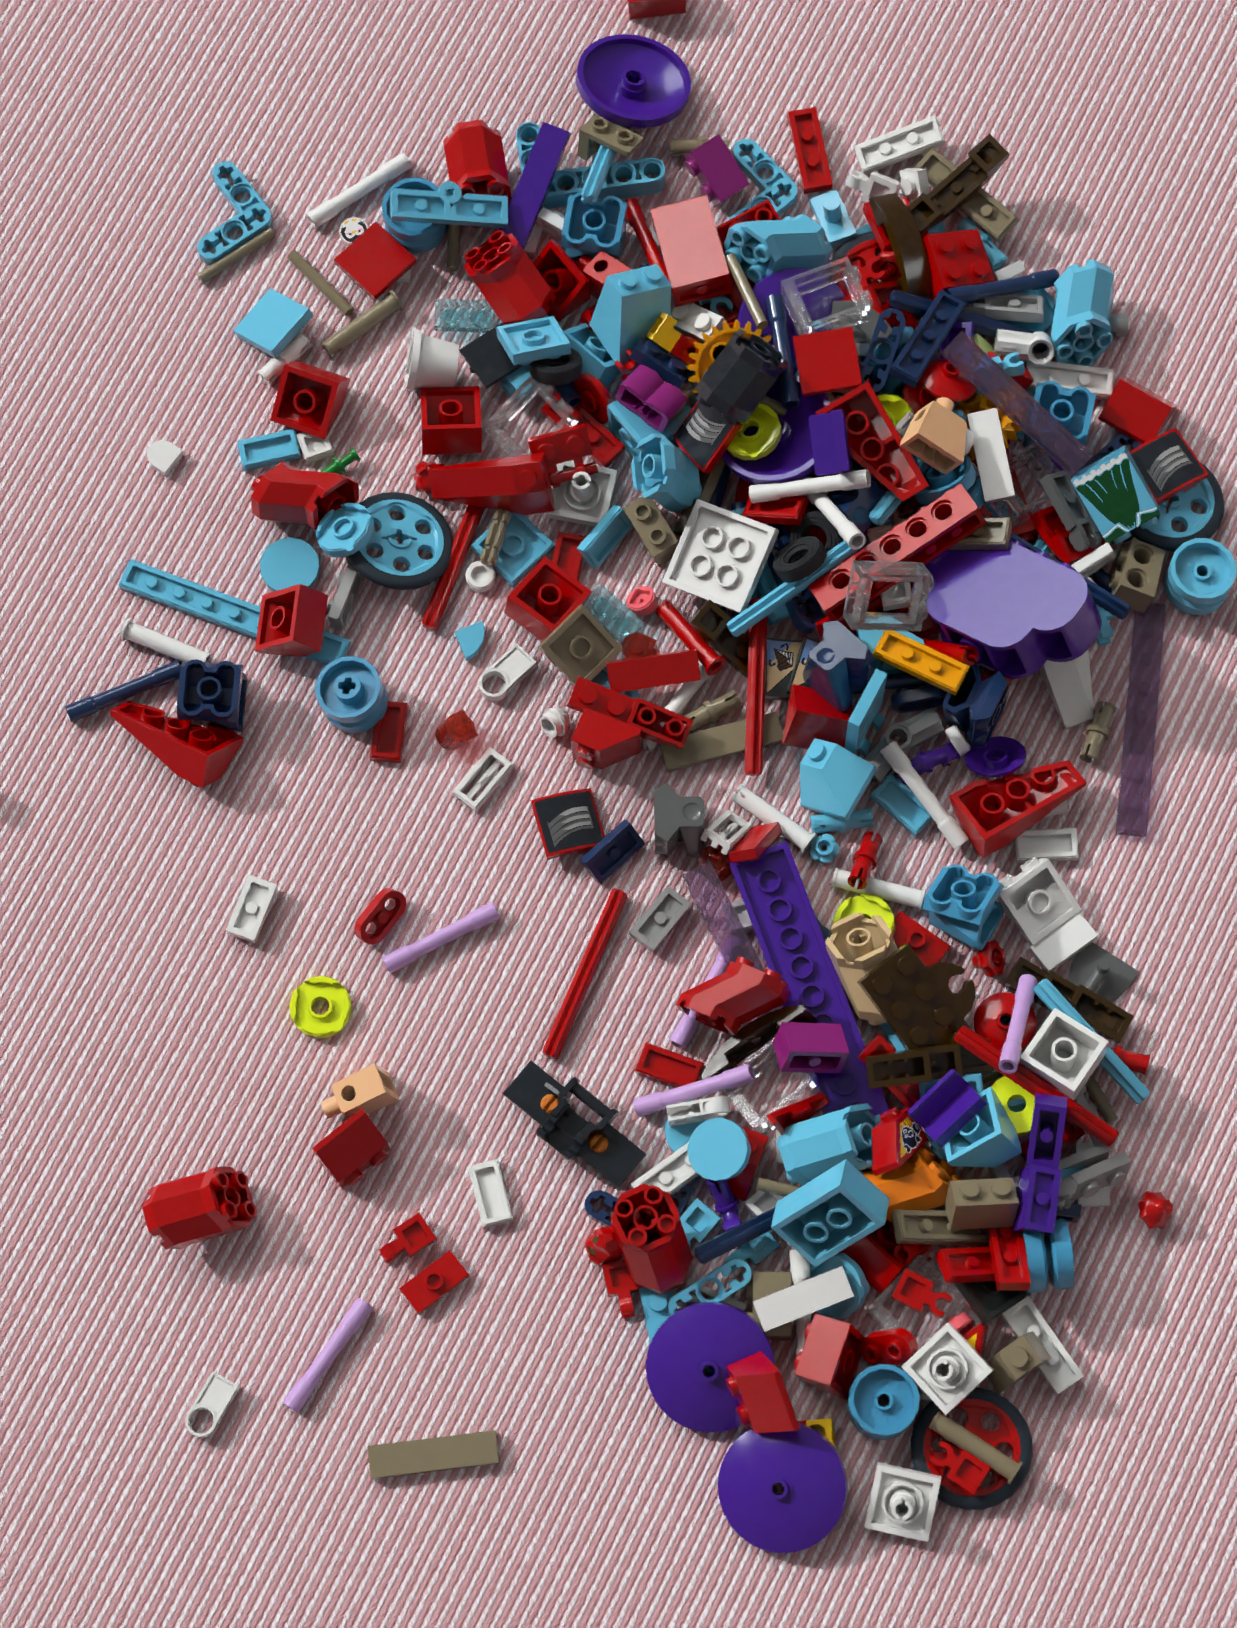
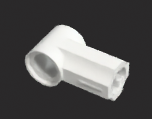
[994,329,1054,365]

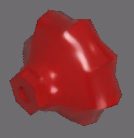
[876,251,901,282]
[414,461,445,494]
[972,940,1006,977]
[1137,1191,1173,1229]

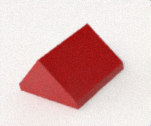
[533,239,591,322]
[1098,377,1177,444]
[782,684,853,750]

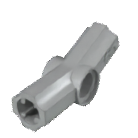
[865,708,944,784]

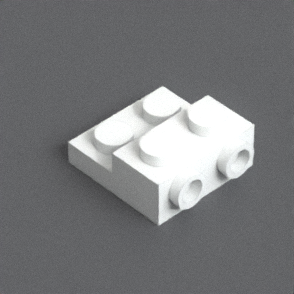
[996,857,1082,945]

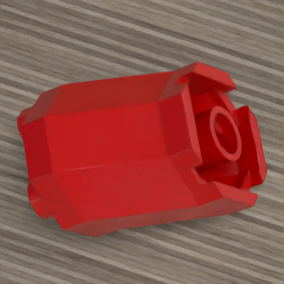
[443,119,512,228]
[464,230,556,325]
[251,461,359,530]
[676,956,791,1036]
[142,1167,257,1249]
[611,1184,693,1295]

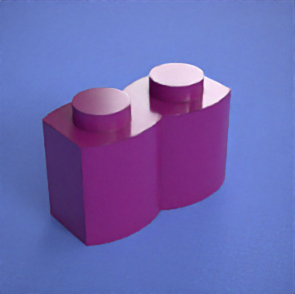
[615,364,688,432]

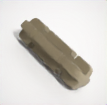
[480,508,511,566]

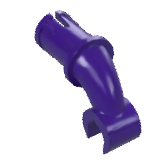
[896,742,961,785]
[706,1180,742,1231]

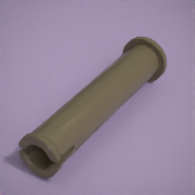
[321,290,404,358]
[928,1411,1023,1485]

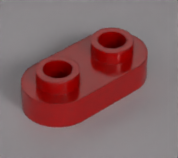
[355,888,406,945]
[860,1328,918,1366]

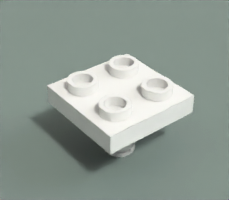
[547,461,618,527]
[902,1322,994,1415]
[864,1462,941,1542]

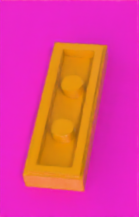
[873,627,970,696]

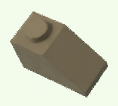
[987,1331,1051,1394]

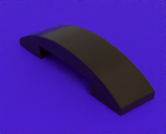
[907,134,1010,234]
[868,193,932,300]
[690,599,782,701]
[701,1005,818,1079]

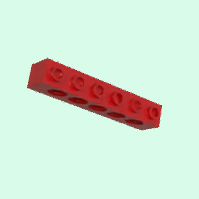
[808,483,987,622]

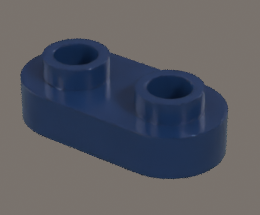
[891,683,948,713]

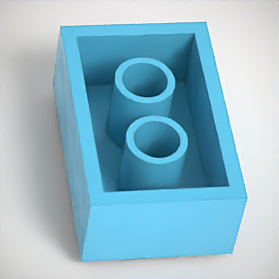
[771,1159,890,1266]

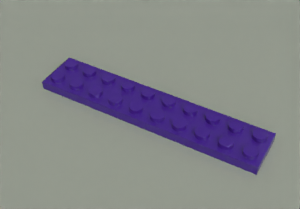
[729,841,889,1116]

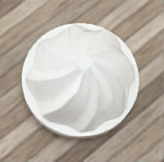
[540,707,571,738]

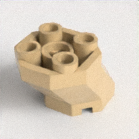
[825,913,898,1025]

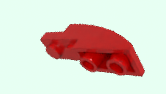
[566,676,693,749]

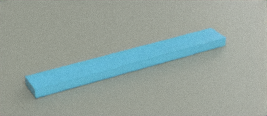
[118,559,351,665]

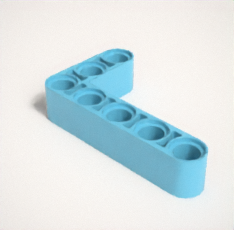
[516,122,665,210]

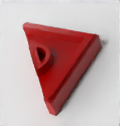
[766,1092,830,1135]

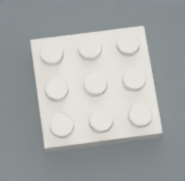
[662,499,779,613]

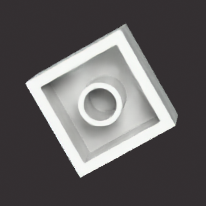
[1019,1008,1109,1100]

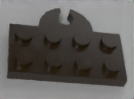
[857,943,975,1050]

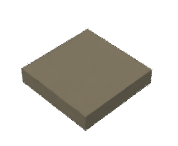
[537,605,623,686]

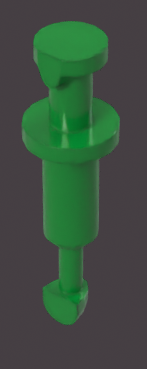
[320,448,361,474]

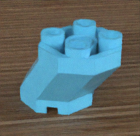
[724,214,833,283]
[1051,259,1114,366]
[631,433,702,512]
[777,1103,881,1186]

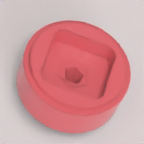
[626,586,658,617]
[946,1312,974,1335]

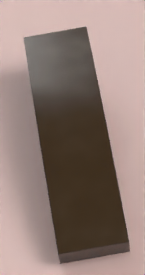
[1003,957,1134,1043]
[865,1038,994,1089]

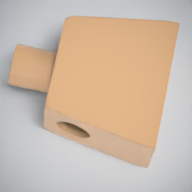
[900,397,967,475]
[321,1063,400,1119]

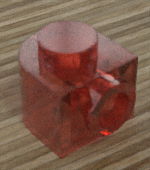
[622,633,660,660]
[435,709,478,750]
[698,845,732,884]

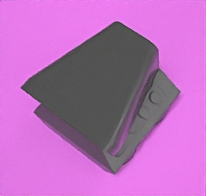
[654,782,704,859]

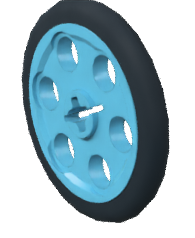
[1129,463,1224,552]
[345,492,454,590]

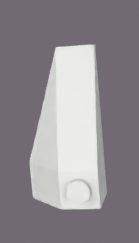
[1039,650,1094,730]

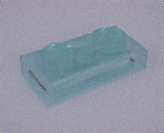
[434,299,494,333]
[584,583,644,646]

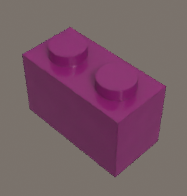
[684,134,749,206]
[773,1022,849,1073]

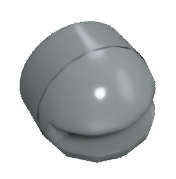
[1109,313,1128,337]

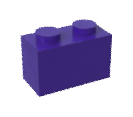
[1026,1093,1067,1169]

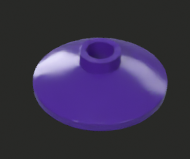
[965,736,1026,777]

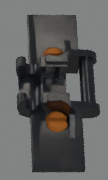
[503,1060,647,1189]

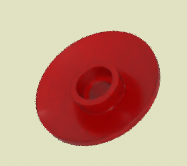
[919,358,976,402]
[973,992,1036,1051]

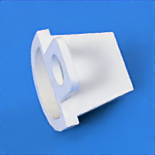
[404,327,459,392]

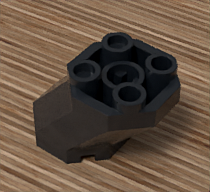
[695,329,789,425]

